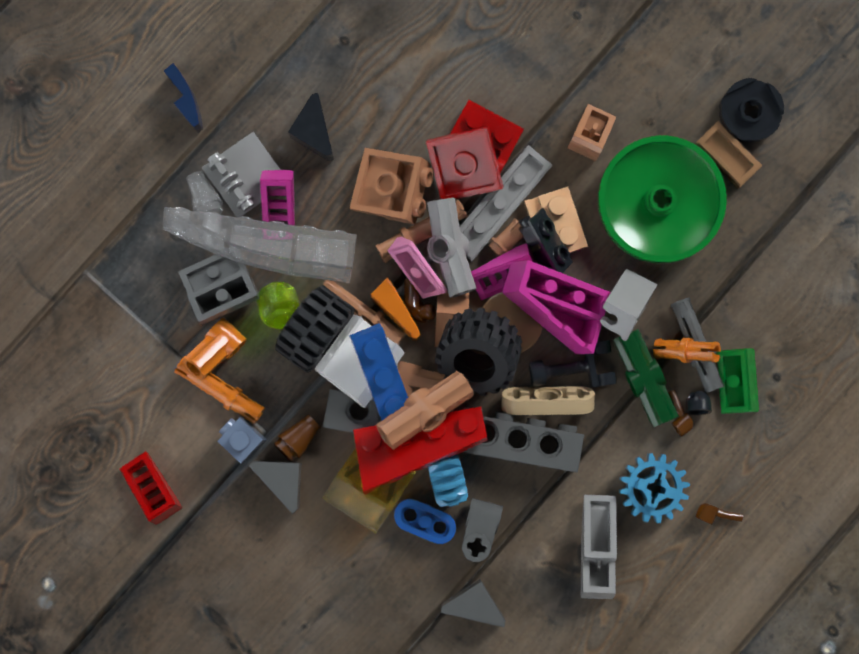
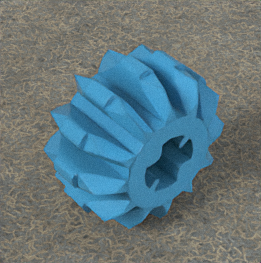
[428,454,468,507]

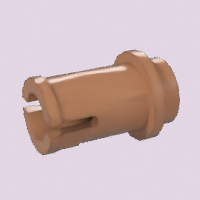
[488,218,523,257]

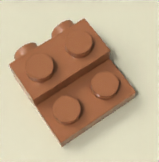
[349,148,434,225]

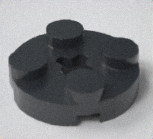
[719,78,784,143]

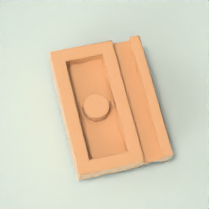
[524,187,588,253]

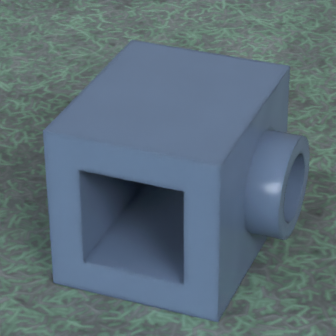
[217,418,267,463]

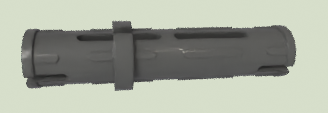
[670,297,725,393]

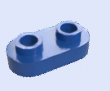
[394,499,456,544]

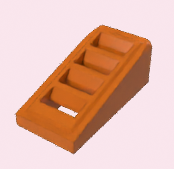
[371,277,421,341]

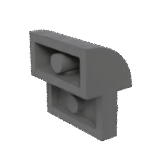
[178,245,260,326]

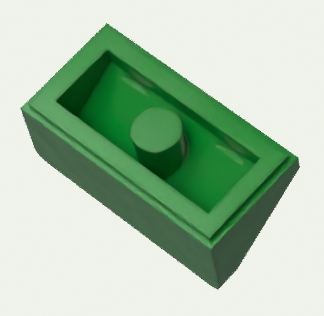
[717,348,759,414]

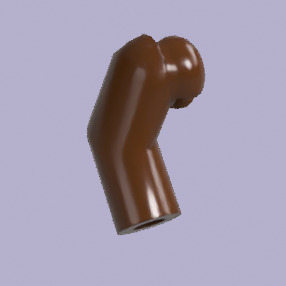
[404,278,436,323]

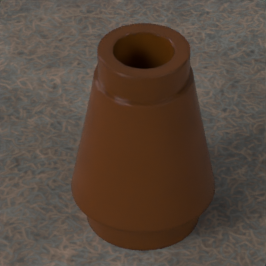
[274,414,321,462]

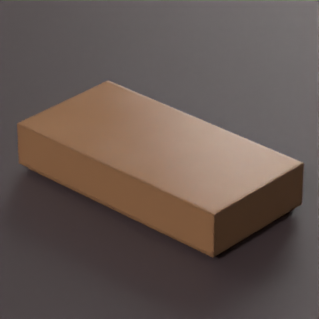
[695,121,763,189]

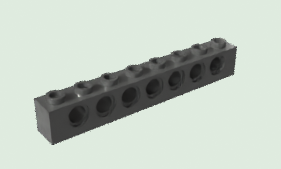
[323,388,584,473]

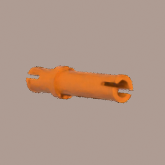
[174,355,265,425]

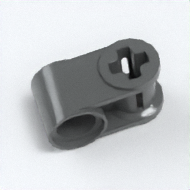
[462,498,503,562]

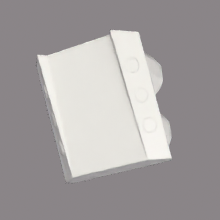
[315,315,405,408]

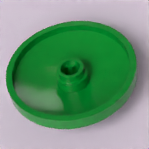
[598,135,727,264]

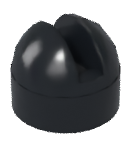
[686,391,712,415]

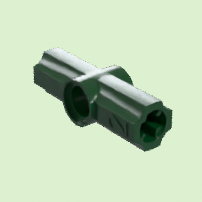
[612,329,678,427]

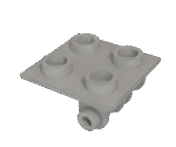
[202,132,280,219]

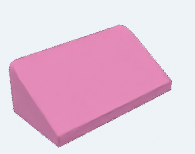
[387,237,447,299]

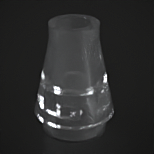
[186,171,223,221]

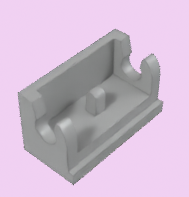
[600,268,657,341]

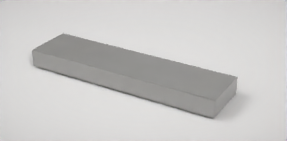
[460,145,553,263]

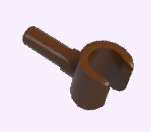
[668,390,693,436]
[696,503,743,525]

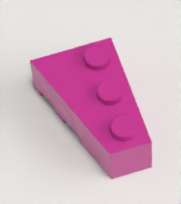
[502,260,611,354]

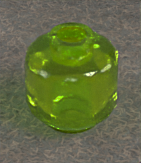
[256,282,300,330]

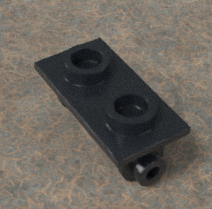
[519,208,573,273]

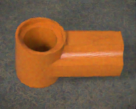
[182,317,247,380]

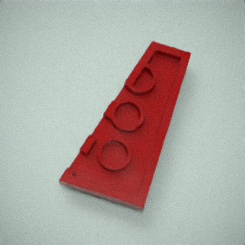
[353,406,487,495]

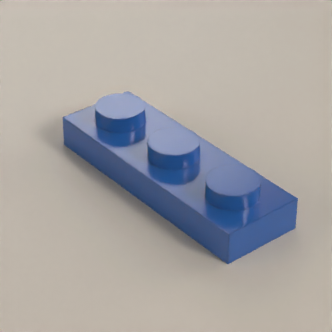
[349,323,408,421]

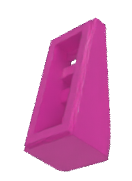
[260,170,295,238]
[471,243,536,300]

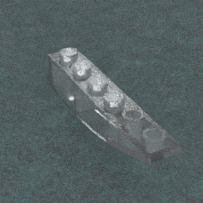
[163,207,357,283]

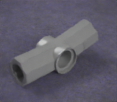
[427,198,476,298]

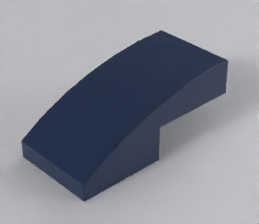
[164,63,203,133]

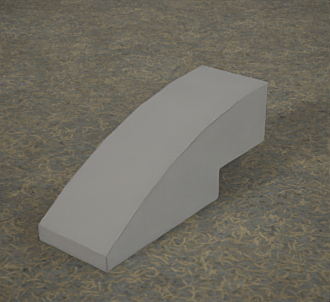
[581,495,617,599]

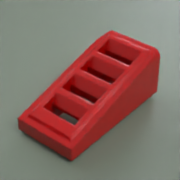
[119,451,182,525]

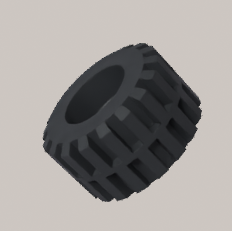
[275,285,355,373]
[435,308,522,396]

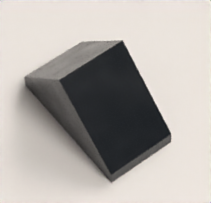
[288,93,334,161]

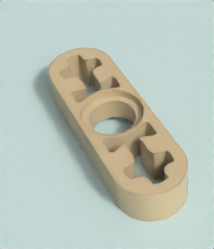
[502,386,595,415]

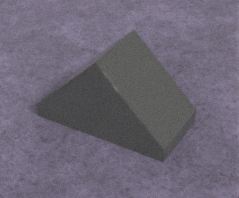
[249,461,302,514]
[440,579,506,627]

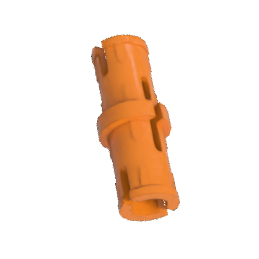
[653,338,721,363]

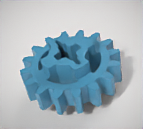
[619,453,690,523]

